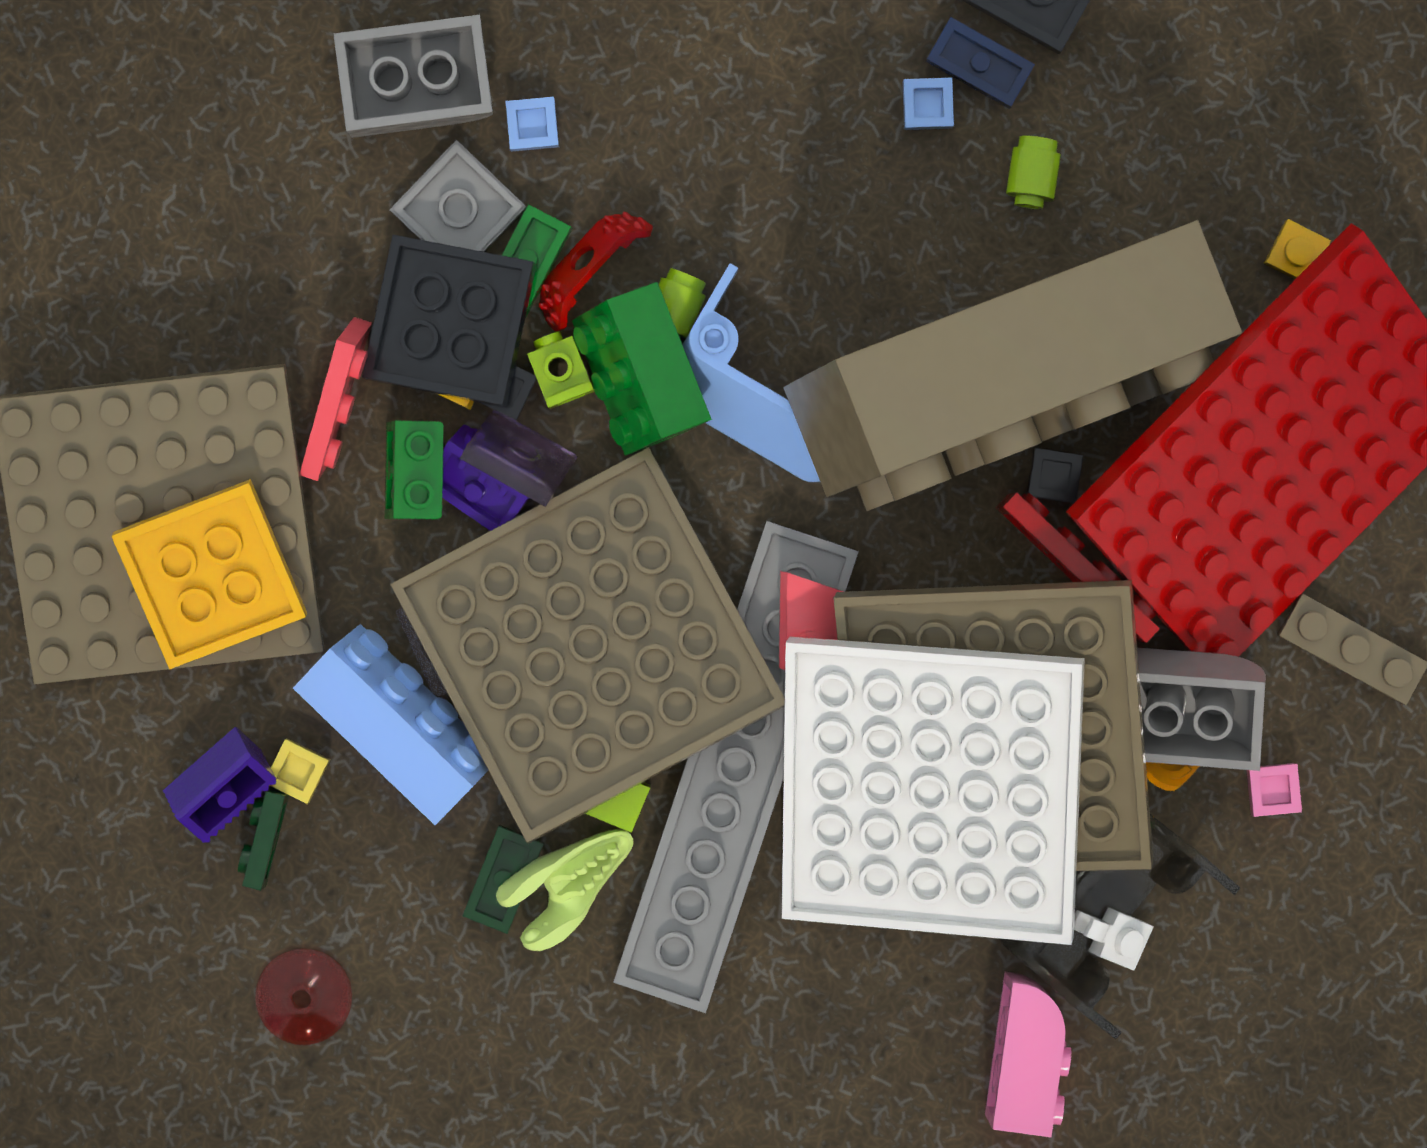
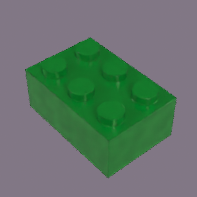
[572,282,712,456]

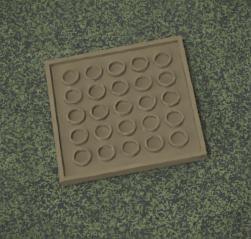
[0,364,324,684]
[390,447,785,844]
[833,580,1153,871]

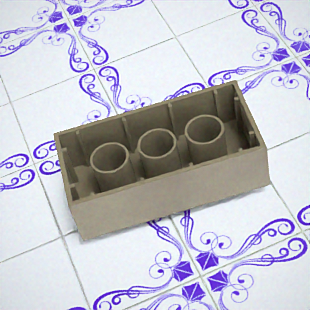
[783,220,1242,511]

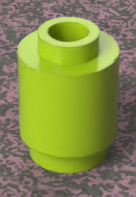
[1006,136,1061,209]
[659,268,706,338]

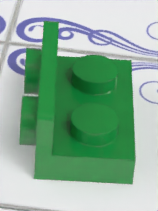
[384,420,444,519]

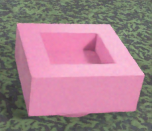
[1247,763,1302,817]

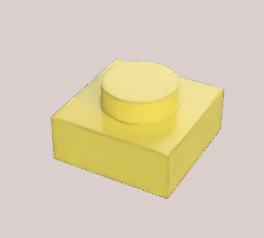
[269,738,331,804]

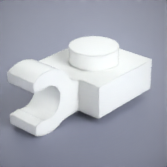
[1074,907,1154,970]

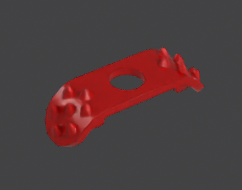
[539,211,653,332]

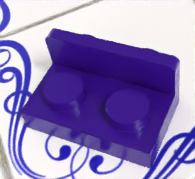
[442,425,543,531]

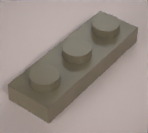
[1277,593,1427,705]

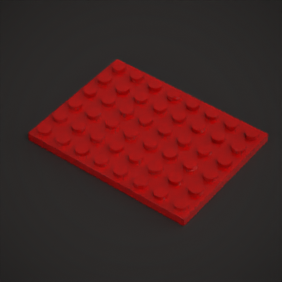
[1066,223,1427,657]

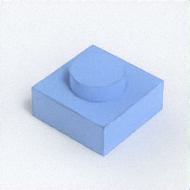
[903,78,954,130]
[505,97,559,152]

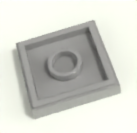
[390,140,527,252]

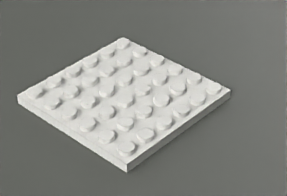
[782,637,1085,945]

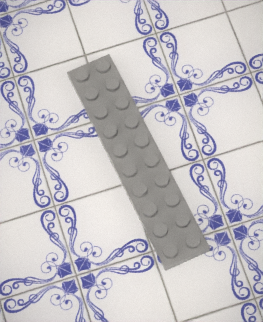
[613,521,859,1014]

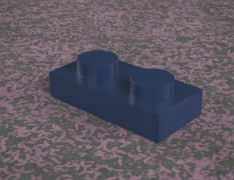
[925,17,1035,109]

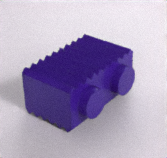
[163,727,276,843]

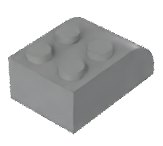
[333,14,493,138]
[1137,648,1266,771]

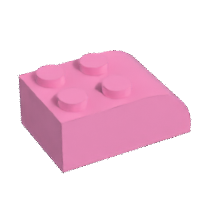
[985,972,1071,1137]

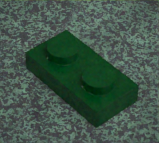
[238,788,289,891]
[463,825,544,934]

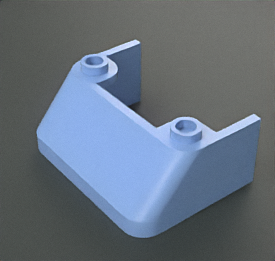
[683,263,820,482]

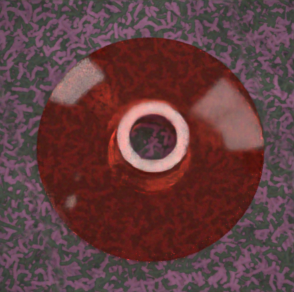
[255,948,352,1045]

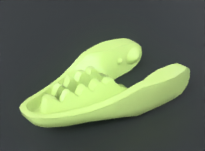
[496,829,633,951]

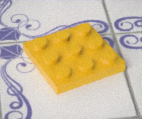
[111,479,307,670]

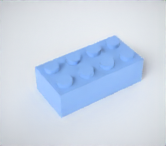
[293,624,488,825]

